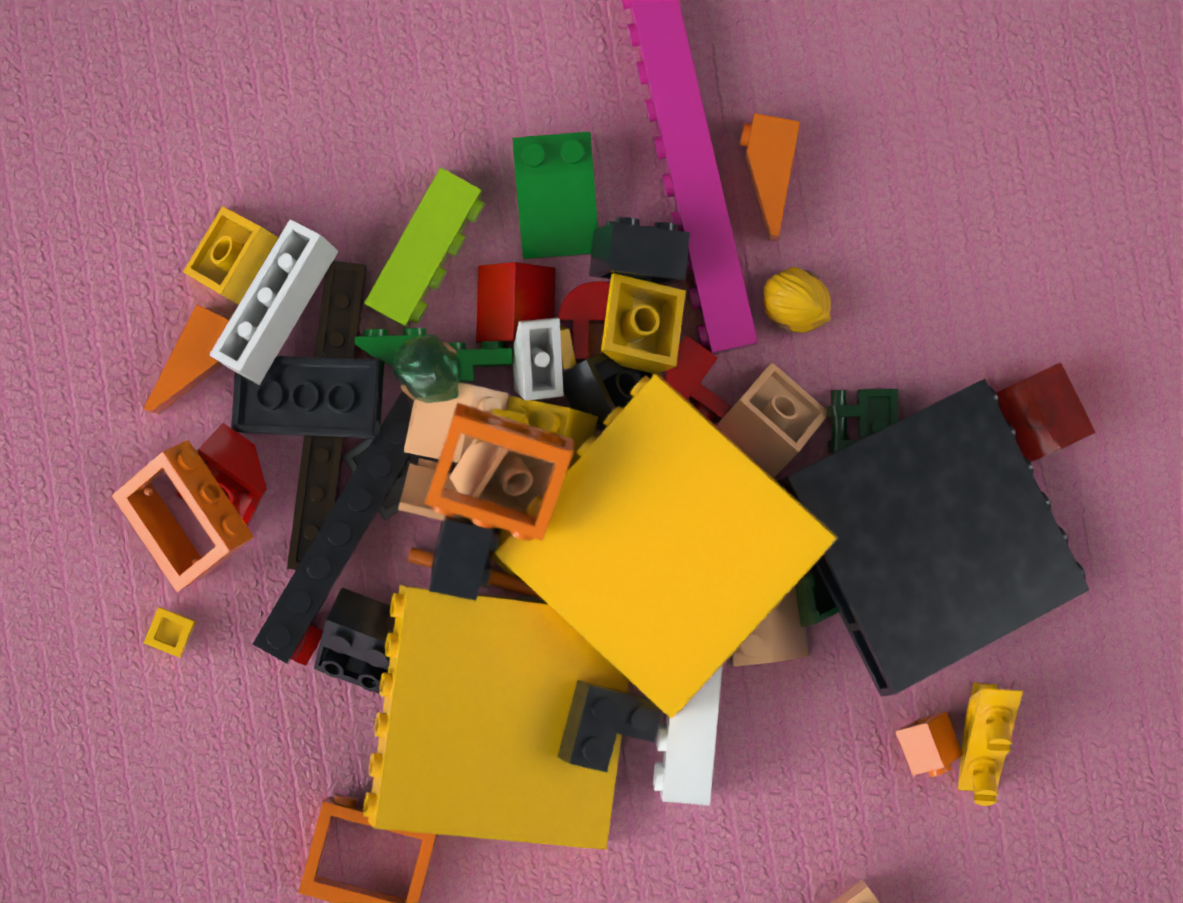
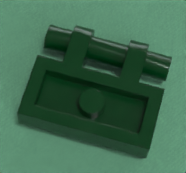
[827,389,899,453]

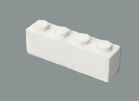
[209,219,338,385]

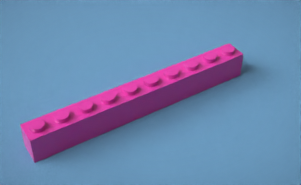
[621,0,758,355]

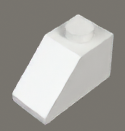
[512,318,564,400]

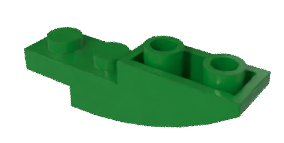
[355,328,513,383]

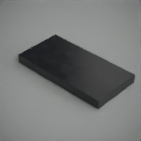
[231,356,385,439]

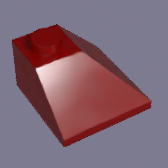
[177,423,267,527]

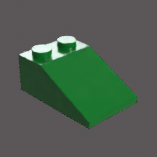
[512,131,598,260]

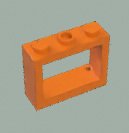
[425,402,574,541]
[112,439,254,592]
[298,794,438,903]

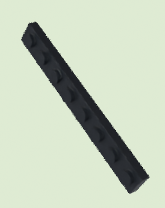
[253,373,419,664]

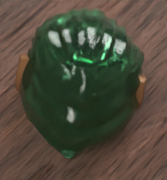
[393,335,461,403]

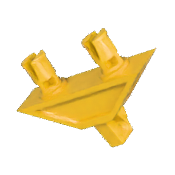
[957,682,1023,806]

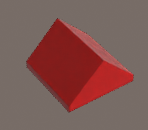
[476,262,556,344]

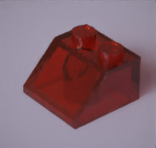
[996,362,1096,463]

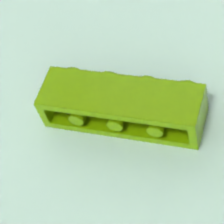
[364,167,485,328]

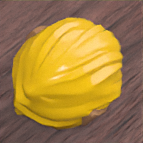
[763,267,831,334]

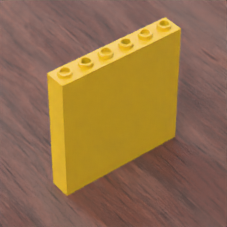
[495,374,839,719]
[363,585,629,850]

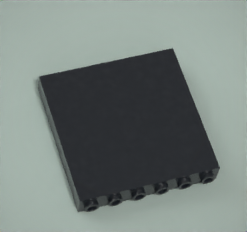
[777,379,1089,697]

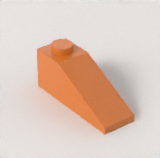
[740,113,800,241]
[144,304,230,414]

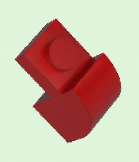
[558,281,610,362]
[664,335,732,421]

